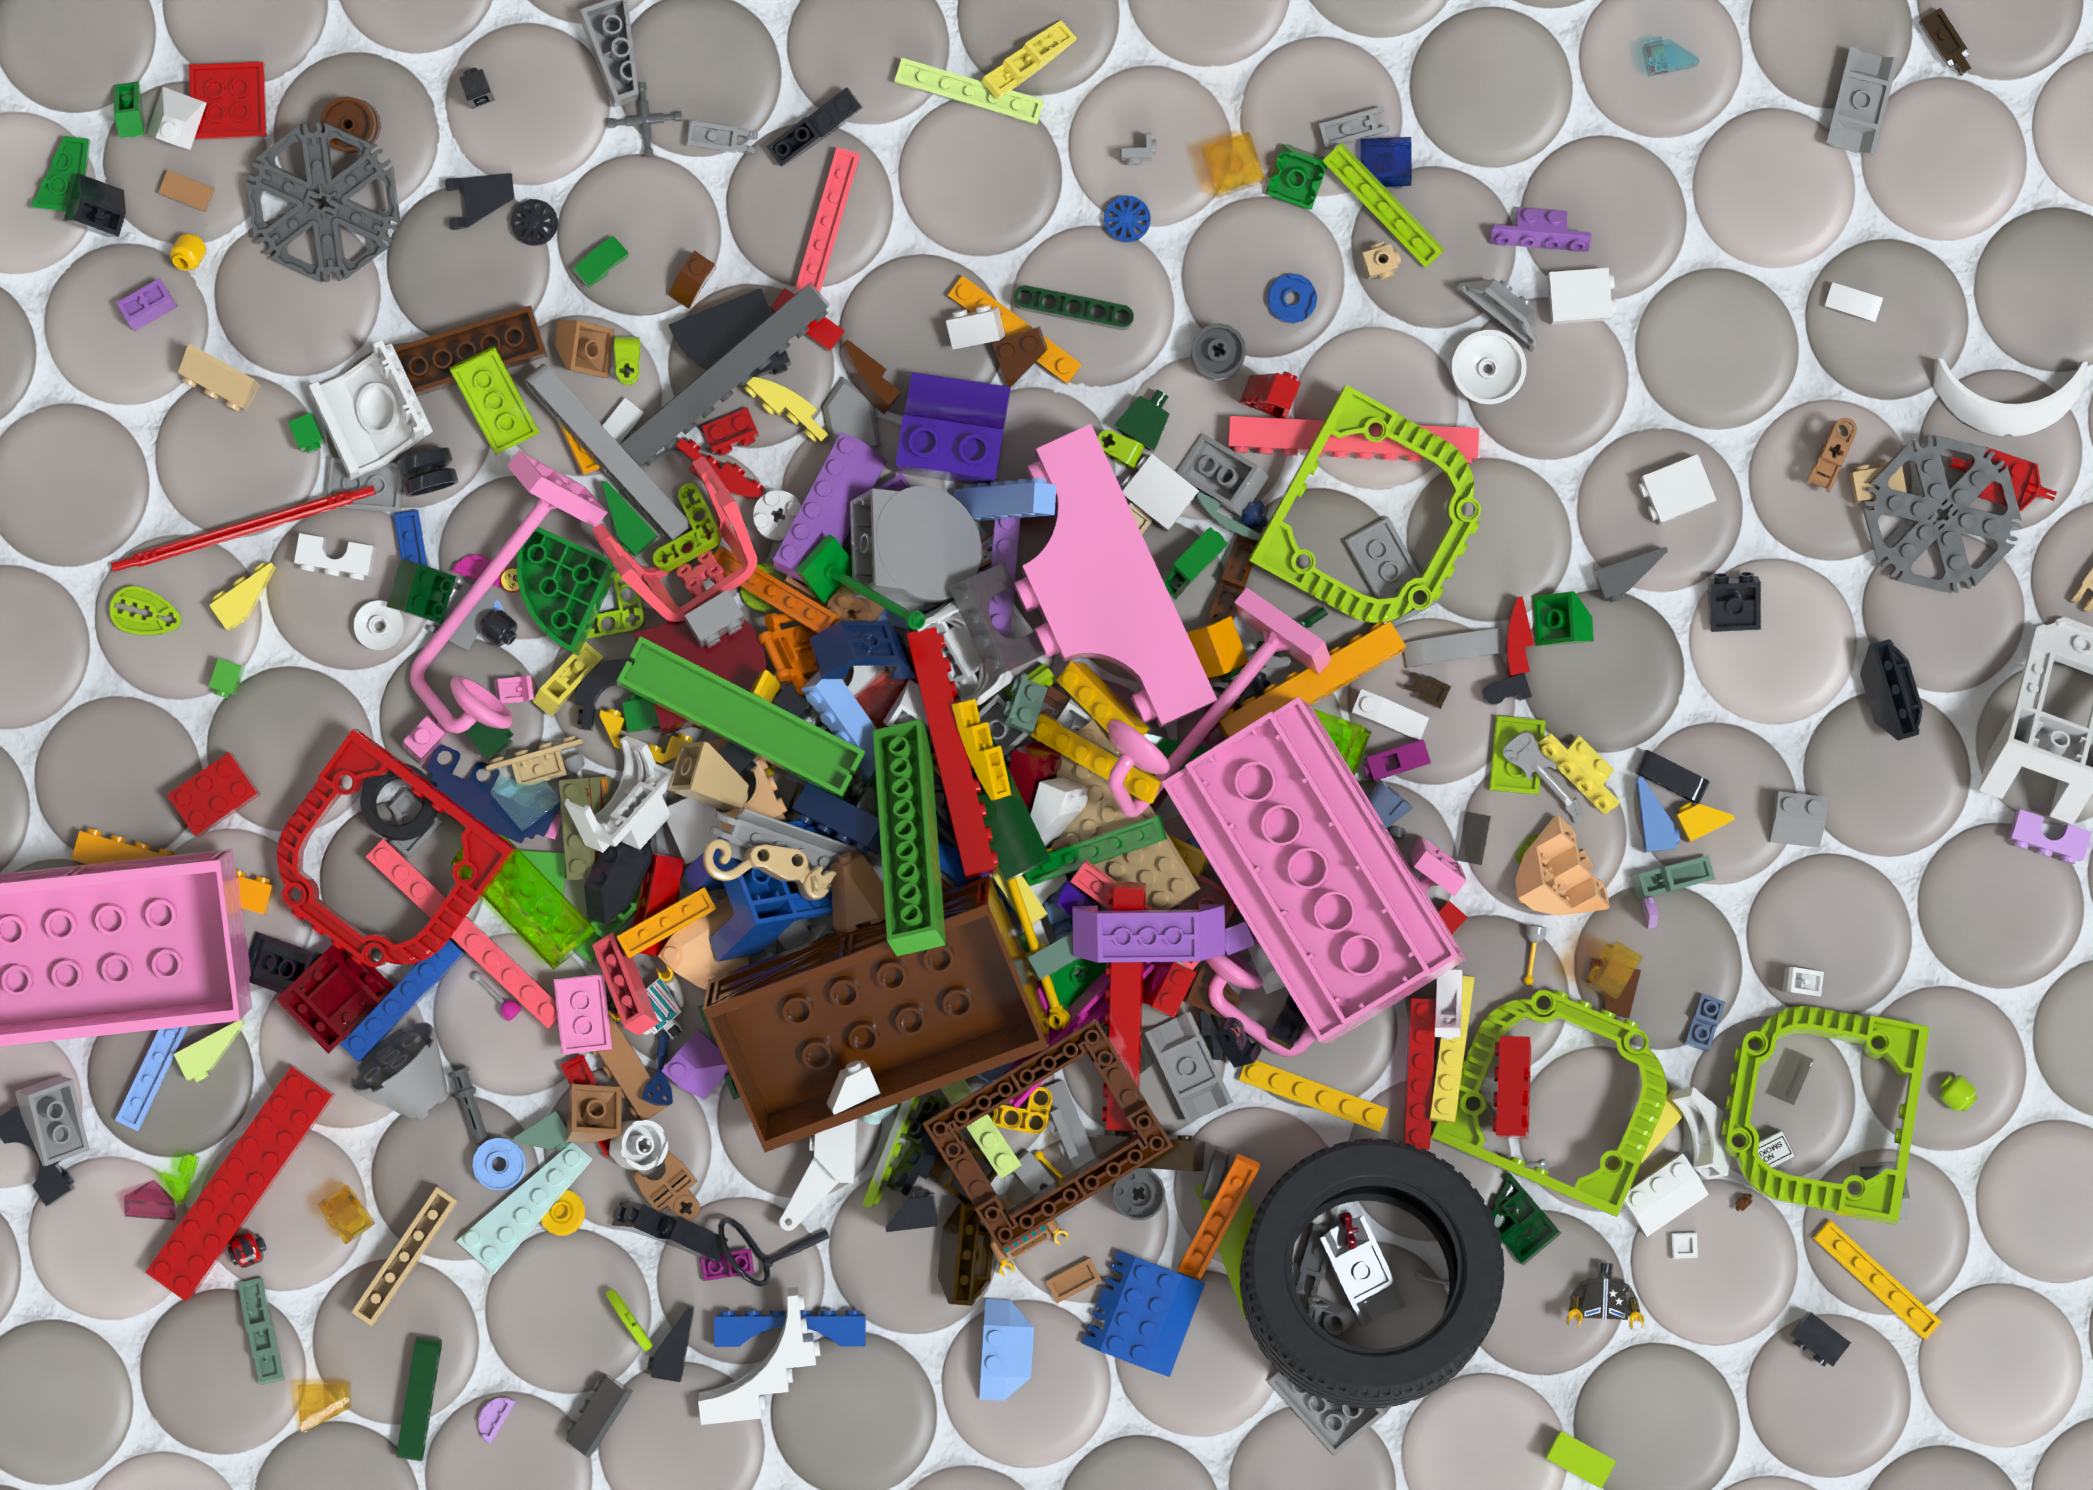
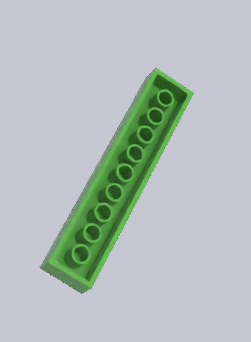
[873,719,946,956]

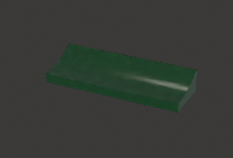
[971,732,1051,882]

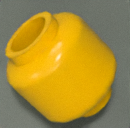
[170,234,207,271]

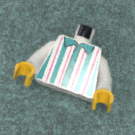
[608,963,684,1039]

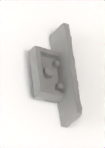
[1041,1080,1095,1170]

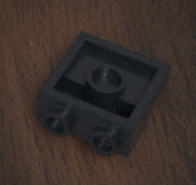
[1708,572,1761,632]

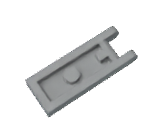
[1318,106,1390,149]

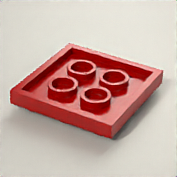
[189,62,267,140]

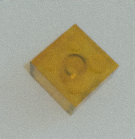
[1201,132,1265,198]
[1586,941,1643,1001]

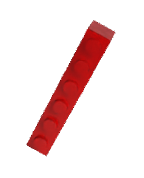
[1403,998,1436,1150]

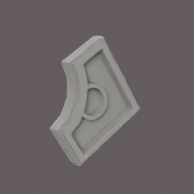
[389,788,443,859]

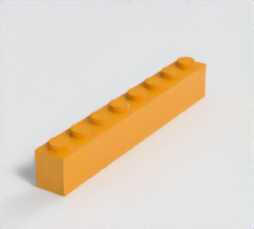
[1218,621,1406,739]
[71,828,275,915]

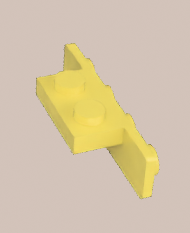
[1537,733,1620,814]

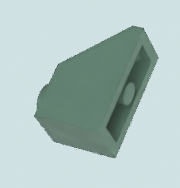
[513,1111,571,1151]

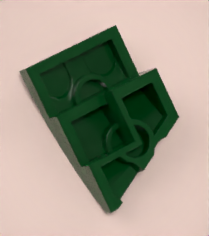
[1491,1173,1562,1266]

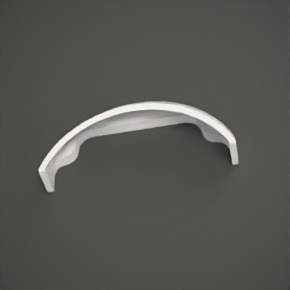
[1933,358,2088,437]

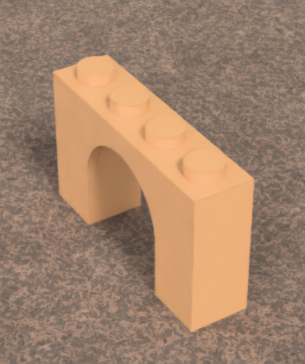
[709,738,787,832]

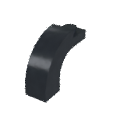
[574,659,634,731]

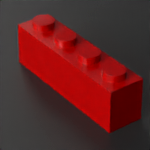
[633,852,684,956]

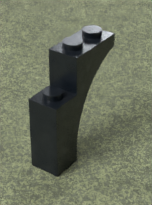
[611,1202,728,1262]

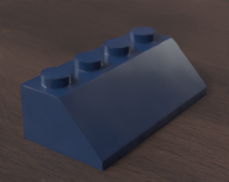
[792,783,881,855]

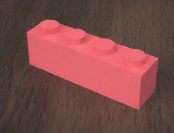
[592,932,659,1036]

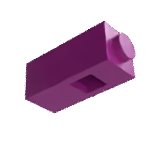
[1362,739,1431,782]

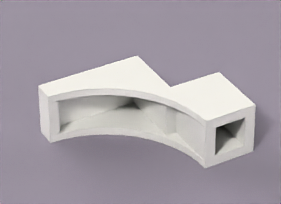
[1672,1087,1732,1180]

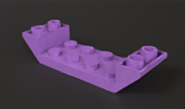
[1073,904,1225,963]

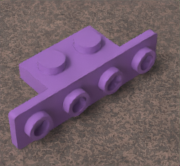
[1490,207,1591,252]

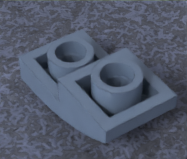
[1684,994,1725,1052]

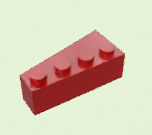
[1239,371,1301,419]
[1493,1036,1532,1139]

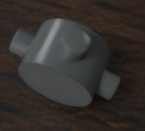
[1388,827,1407,839]

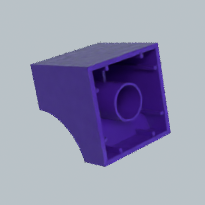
[896,372,1011,485]

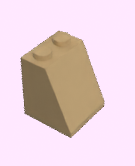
[668,742,749,810]

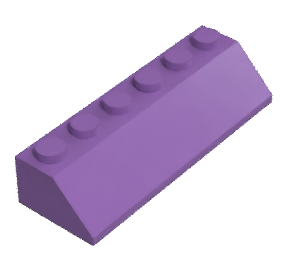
[773,432,887,584]

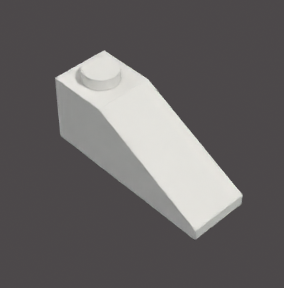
[1350,689,1429,741]

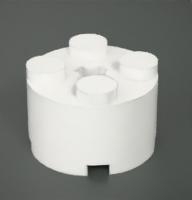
[753,490,801,543]
[609,1120,668,1170]

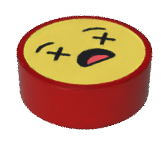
[500,567,520,593]

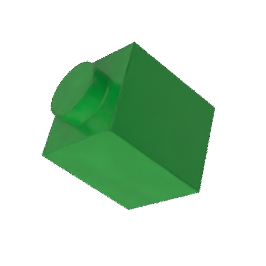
[288,412,325,454]

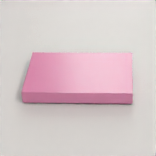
[553,974,612,1055]

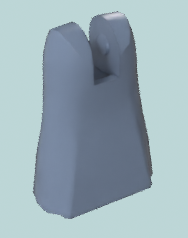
[1368,779,1413,829]

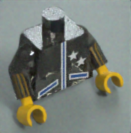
[1566,1263,1644,1329]

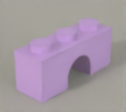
[2008,809,2092,864]

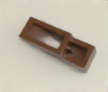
[839,339,901,415]

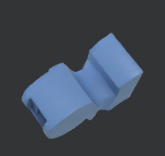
[1043,900,1073,941]

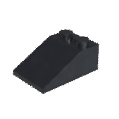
[248,932,322,994]

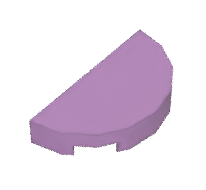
[1642,897,1659,929]
[478,1397,517,1444]

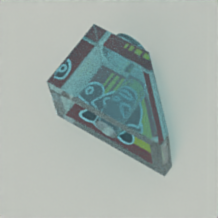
[1642,37,1700,77]

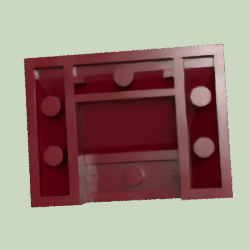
[275,944,394,1054]

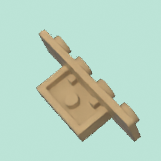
[485,736,585,789]

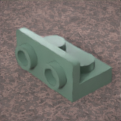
[1002,673,1048,735]

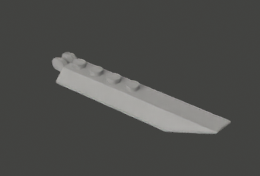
[710,808,883,892]

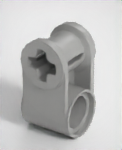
[1308,1297,1355,1335]

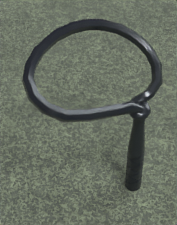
[718,1217,830,1287]

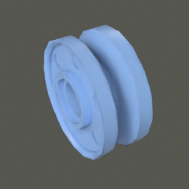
[472,1138,526,1190]

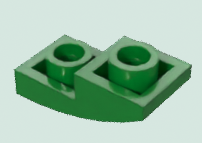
[573,236,629,288]

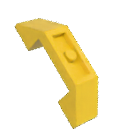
[599,708,693,765]

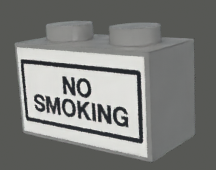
[1758,1130,1796,1170]

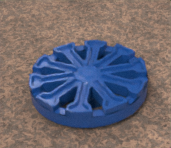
[1104,196,1151,243]

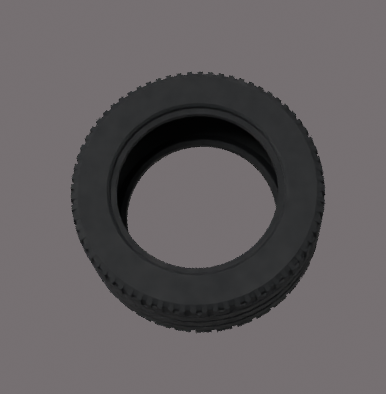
[1240,1138,1504,1409]

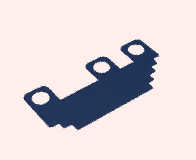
[426,745,561,844]

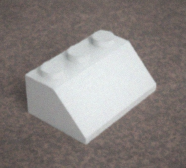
[1624,1153,1709,1237]

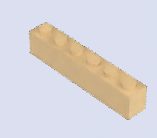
[351,1186,460,1327]

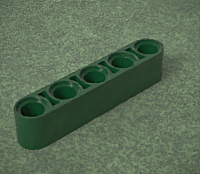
[1014,285,1134,330]
[397,1336,442,1462]

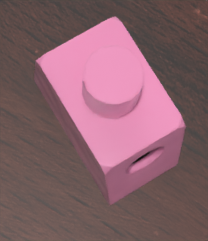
[402,714,451,765]

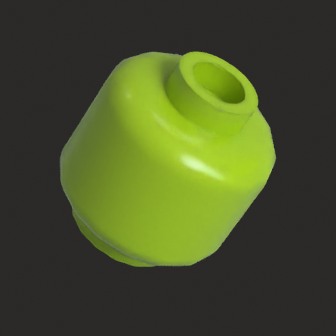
[1939,1075,1977,1112]

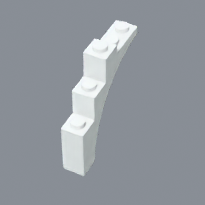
[698,1287,820,1425]

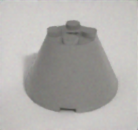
[350,1022,449,1120]

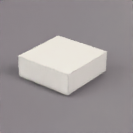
[1671,1232,1698,1259]

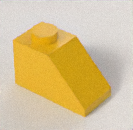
[1675,802,1735,842]

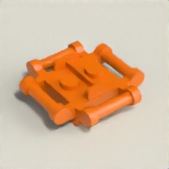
[758,613,844,694]

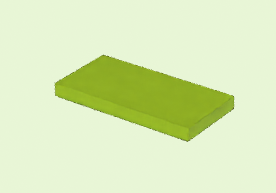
[450,346,540,455]

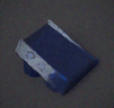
[1360,137,1412,189]

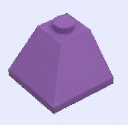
[662,1029,729,1099]

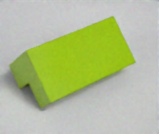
[1543,1430,1616,1489]

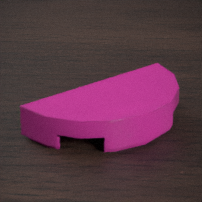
[452,554,500,588]

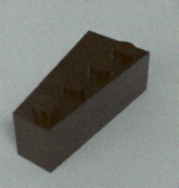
[1095,1130,1205,1171]

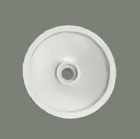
[1451,330,1527,405]

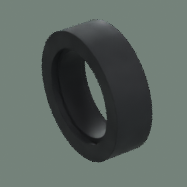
[360,763,438,841]

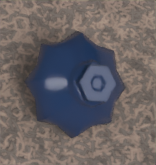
[1240,501,1268,529]

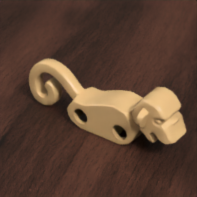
[703,839,837,901]

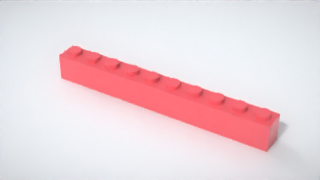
[1228,416,1479,464]
[366,839,558,1029]

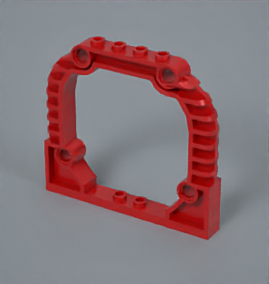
[276,729,517,967]

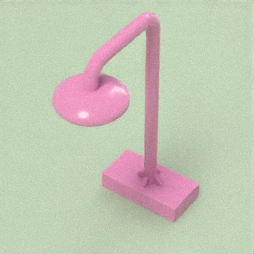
[410,450,608,733]
[1107,588,1331,818]
[1206,835,1467,1057]

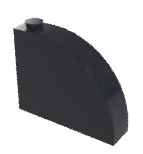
[669,288,791,377]

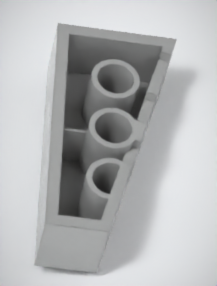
[579,0,639,108]

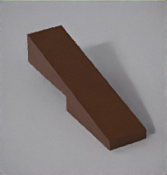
[1205,535,1257,625]

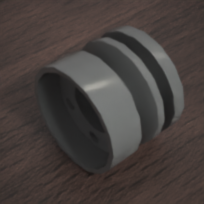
[1112,1168,1165,1220]

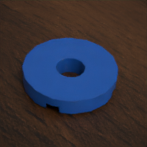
[1267,274,1317,324]

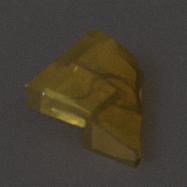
[298,1382,351,1433]

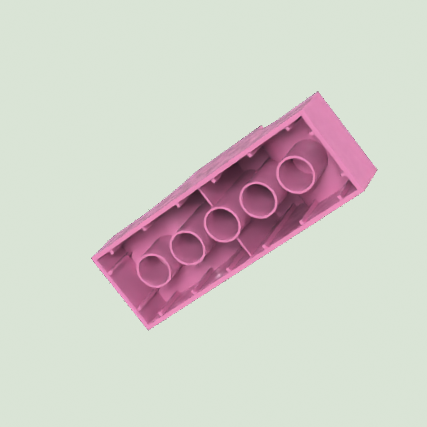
[1014,424,1217,729]

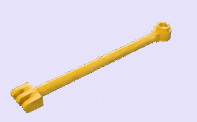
[995,865,1071,1030]

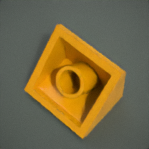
[1187,616,1248,678]

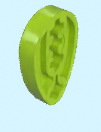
[110,586,182,636]

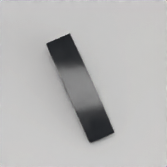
[1268,993,1306,1050]

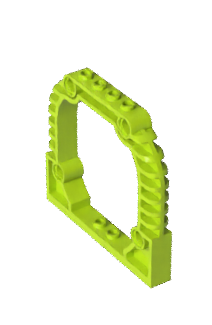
[1248,385,1481,623]
[1431,989,1667,1218]
[1721,1006,1930,1226]

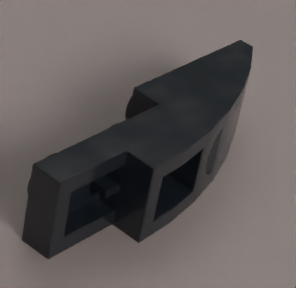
[767,87,863,167]
[886,1095,948,1196]

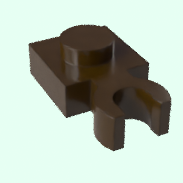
[1404,672,1451,709]

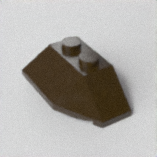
[938,1203,993,1306]

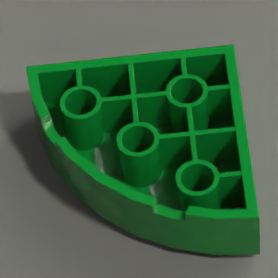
[516,527,617,656]

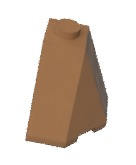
[831,852,886,933]

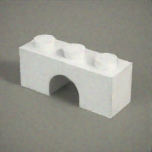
[294,533,376,581]

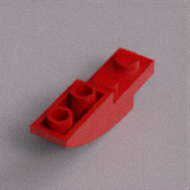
[676,438,765,500]

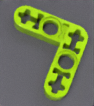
[653,483,722,572]
[586,573,645,640]

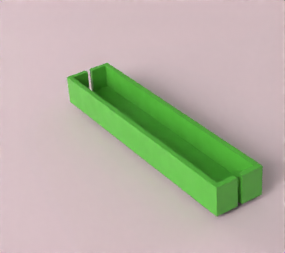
[617,636,865,800]

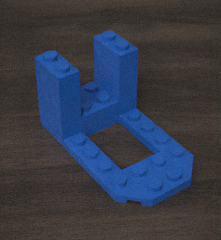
[684,820,850,962]

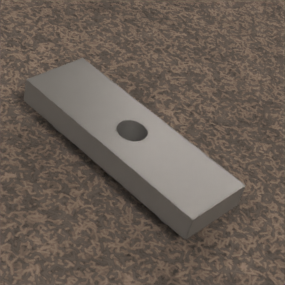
[1014,1151,1078,1225]

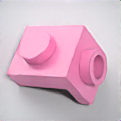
[494,675,535,704]

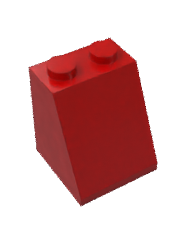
[1143,962,1197,1018]

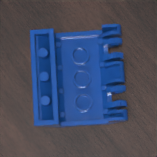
[1081,1249,1205,1377]

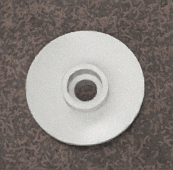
[354,601,404,650]

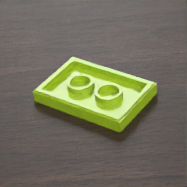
[1489,715,1546,795]

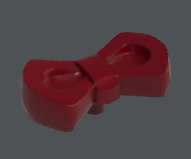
[1339,1212,1359,1250]

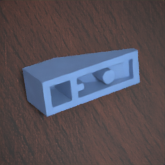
[1635,777,1680,853]

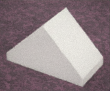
[1782,967,1824,997]

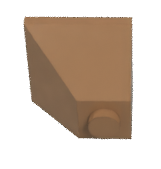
[555,320,615,378]
[566,1084,621,1143]

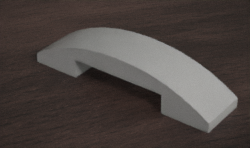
[1404,628,1505,668]

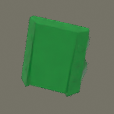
[1265,144,1327,210]

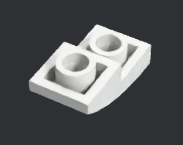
[1825,282,1883,322]

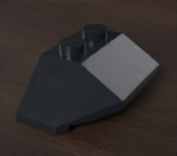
[1860,639,1923,741]
[584,838,652,926]

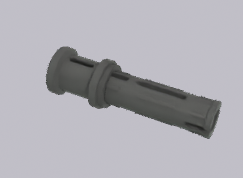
[448,1067,489,1144]

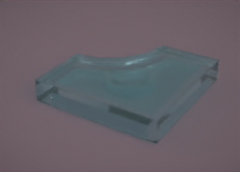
[490,777,560,832]

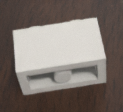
[946,305,1005,350]

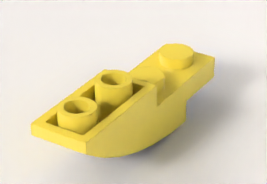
[744,377,829,443]

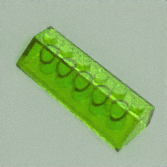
[451,834,596,970]

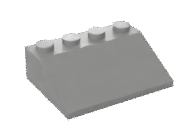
[1268,1332,1392,1456]

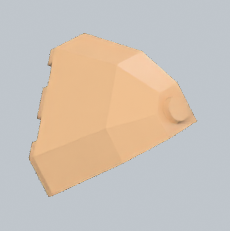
[1515,815,1610,915]
[658,896,751,990]

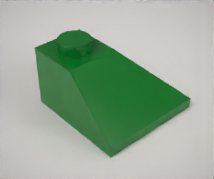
[1533,591,1594,646]

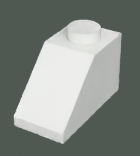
[827,1060,880,1115]

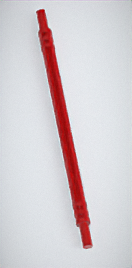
[111,485,376,572]

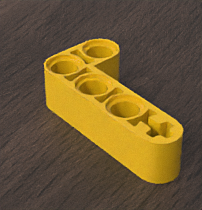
[992,1087,1052,1134]

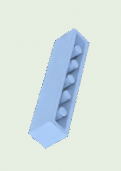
[954,478,1056,521]
[801,671,877,783]

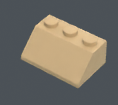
[178,344,261,412]

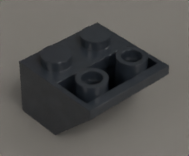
[63,174,126,237]

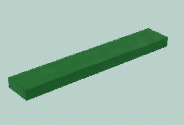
[1024,815,1167,886]

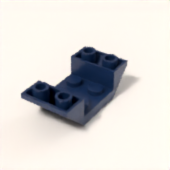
[809,621,916,679]

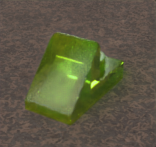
[160,1154,200,1205]

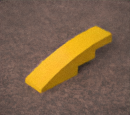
[750,670,781,704]
[952,699,1011,800]

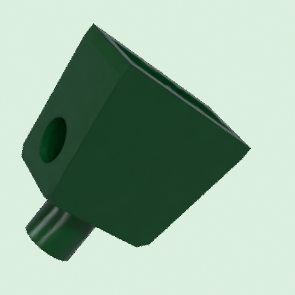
[1114,389,1170,453]

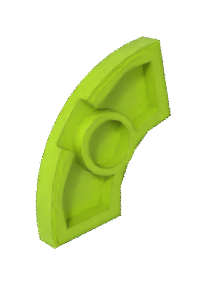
[605,1288,653,1352]

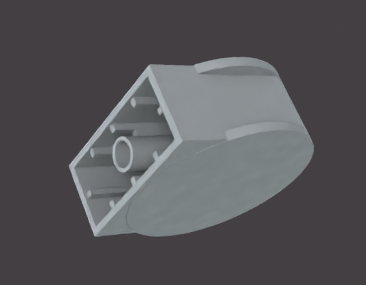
[850,486,981,612]

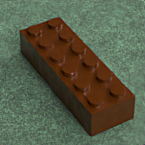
[394,305,548,396]

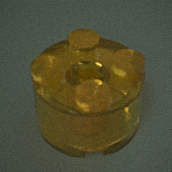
[317,1184,375,1245]

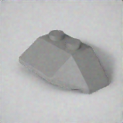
[1455,279,1538,352]

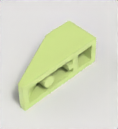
[174,1019,246,1083]

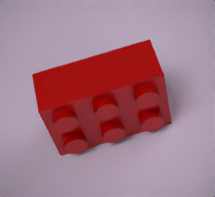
[167,752,261,837]

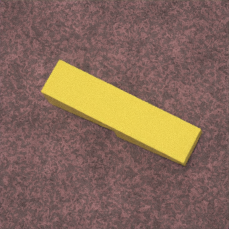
[992,867,1048,925]

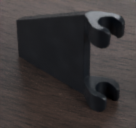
[445,173,515,230]

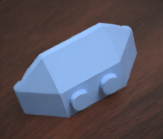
[979,1298,1034,1401]

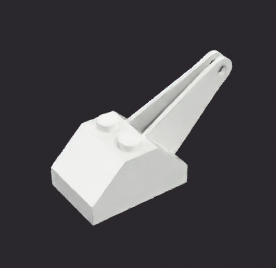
[780,1119,857,1231]

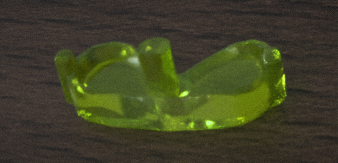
[1515,834,1539,864]

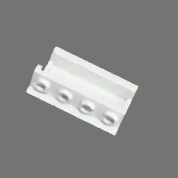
[309,340,433,480]

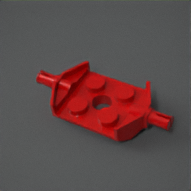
[1949,446,2057,511]

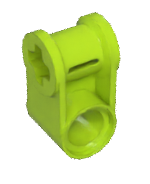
[614,337,640,386]
[1098,430,1145,469]

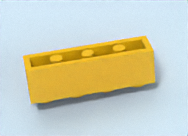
[1056,661,1150,736]

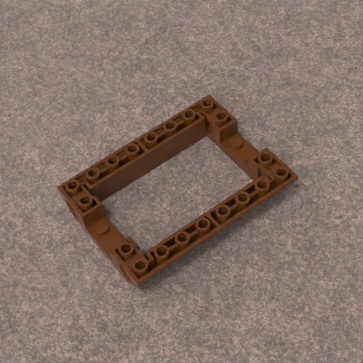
[922,1018,1174,1251]

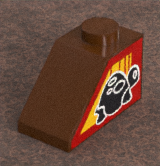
[668,250,716,309]

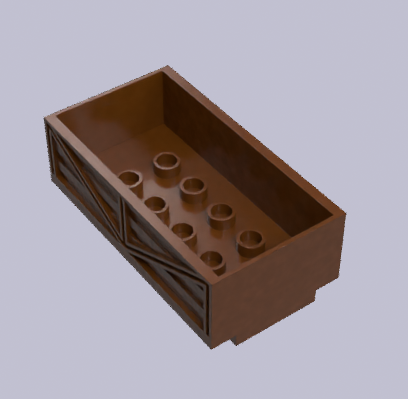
[703,875,1049,1153]

